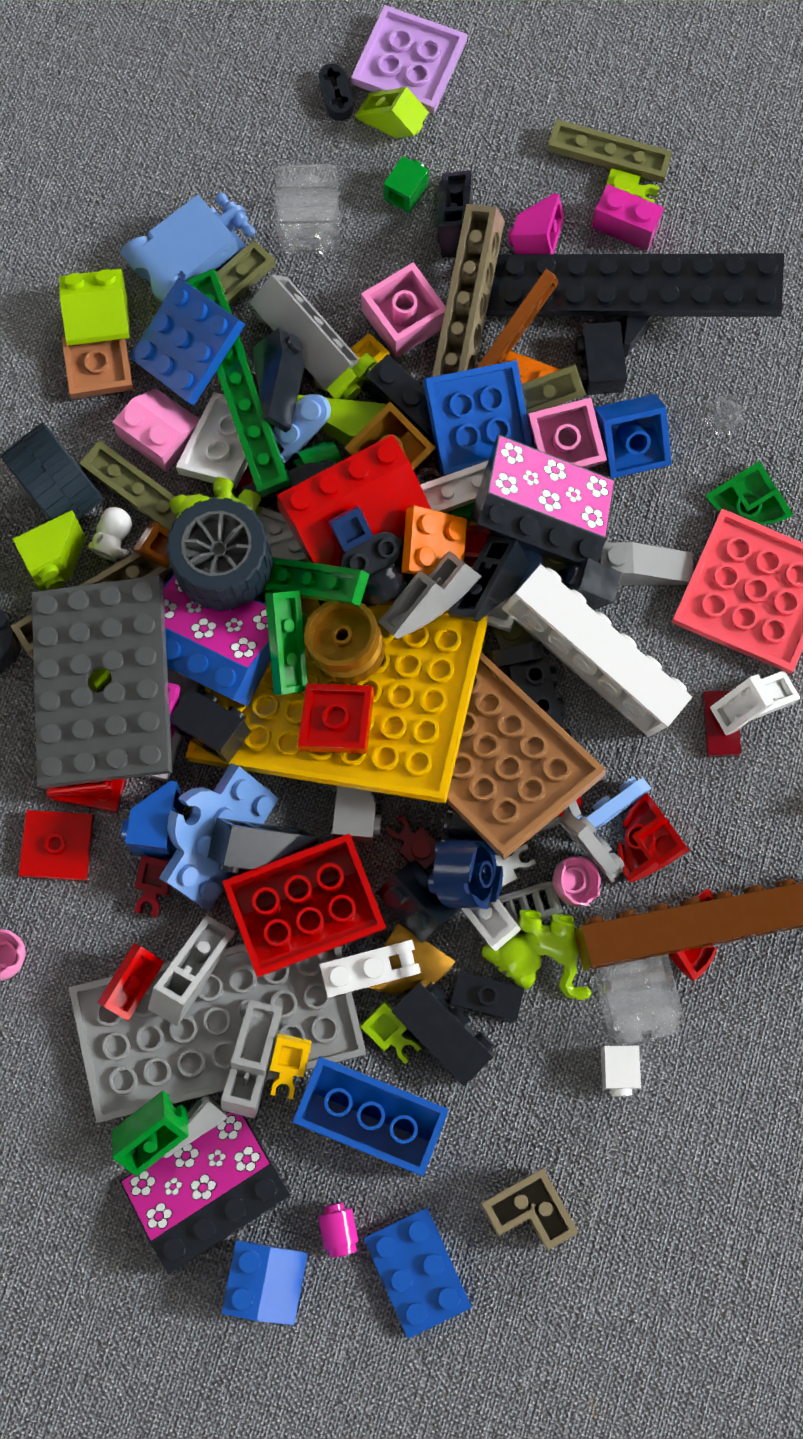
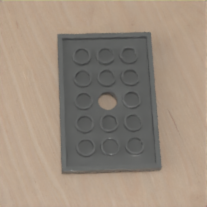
[32,575,172,788]

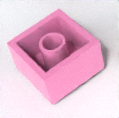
[361,262,446,358]
[527,398,607,468]

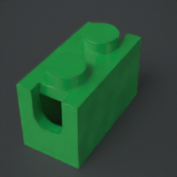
[112,1090,189,1177]

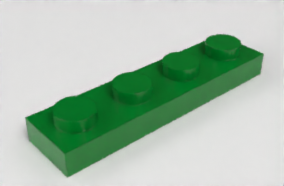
[263,557,369,606]

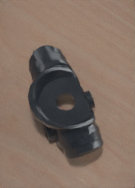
[318,532,414,607]

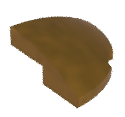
[368,924,455,994]

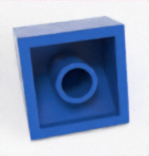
[594,394,672,479]
[121,781,183,860]
[222,1239,308,1325]

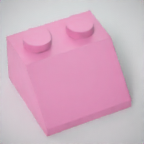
[113,388,200,472]

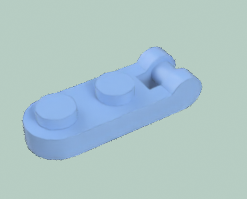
[272,394,331,467]
[568,776,651,840]

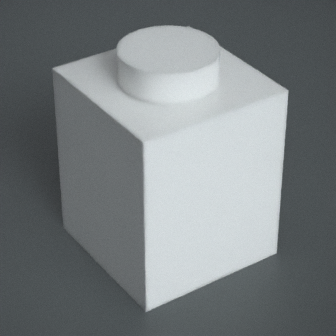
[601,1046,641,1097]

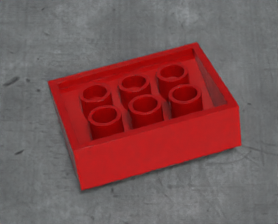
[277,434,432,566]
[222,833,386,978]

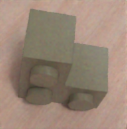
[480,1168,579,1250]

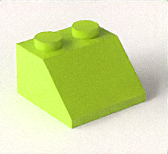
[59,269,130,346]
[13,510,86,591]

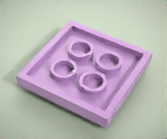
[351,5,467,114]

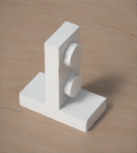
[710,671,800,736]

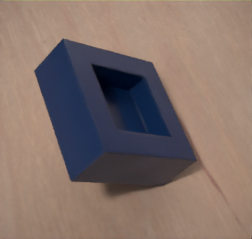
[327,506,374,552]

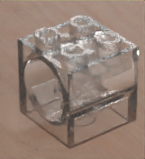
[275,164,340,255]
[593,954,685,1046]

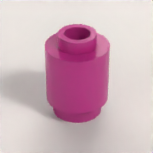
[318,1202,359,1258]

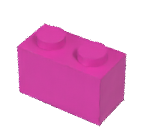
[591,184,664,251]

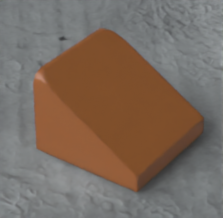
[133,522,169,568]

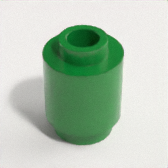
[292,442,341,468]

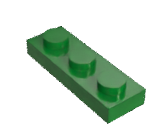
[265,590,308,695]

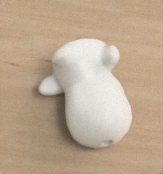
[87,507,132,562]

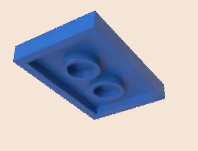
[364,1208,472,1338]

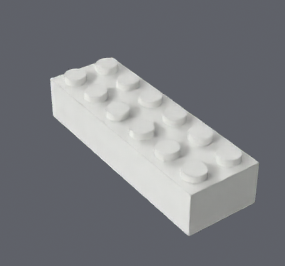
[501,564,692,737]

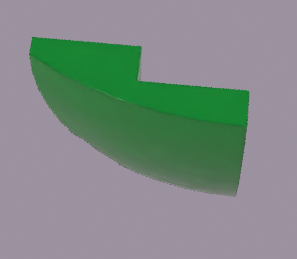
[705,461,794,525]

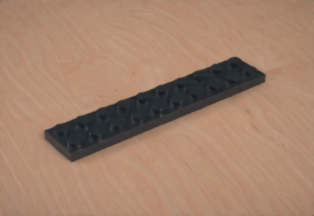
[486,253,784,317]

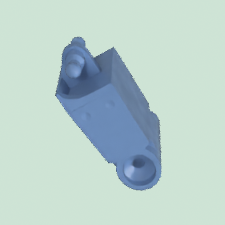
[120,192,255,304]

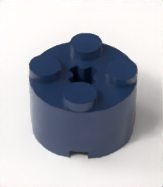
[428,839,503,909]

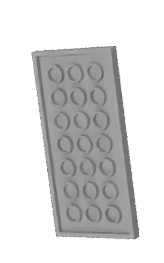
[69,944,367,1124]

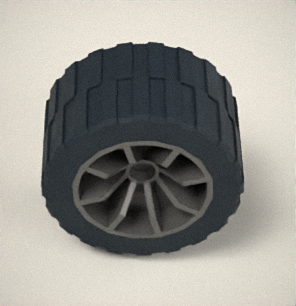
[0,423,103,520]
[166,497,273,611]

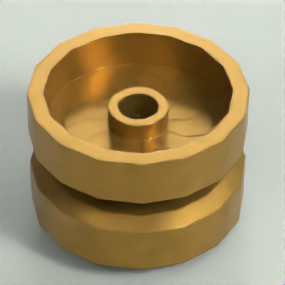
[304,601,386,684]

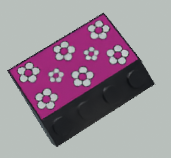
[466,435,615,566]
[119,1112,293,1275]

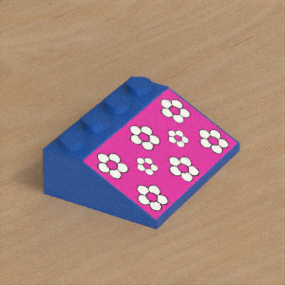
[163,574,271,706]

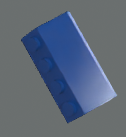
[292,1056,449,1177]

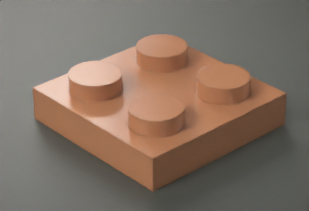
[62,337,134,399]

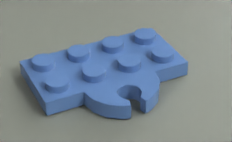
[159,763,279,911]

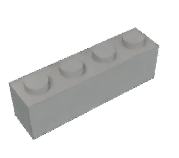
[249,275,359,392]

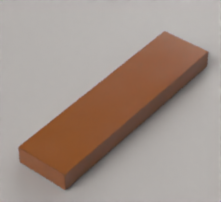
[476,269,559,368]

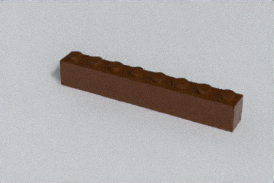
[574,879,803,971]

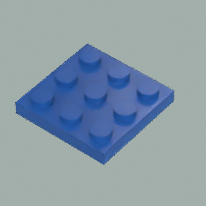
[129,277,246,405]
[422,360,533,475]

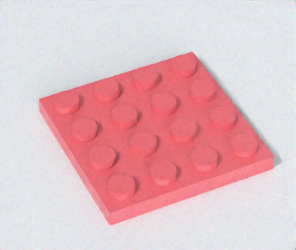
[671,509,803,675]

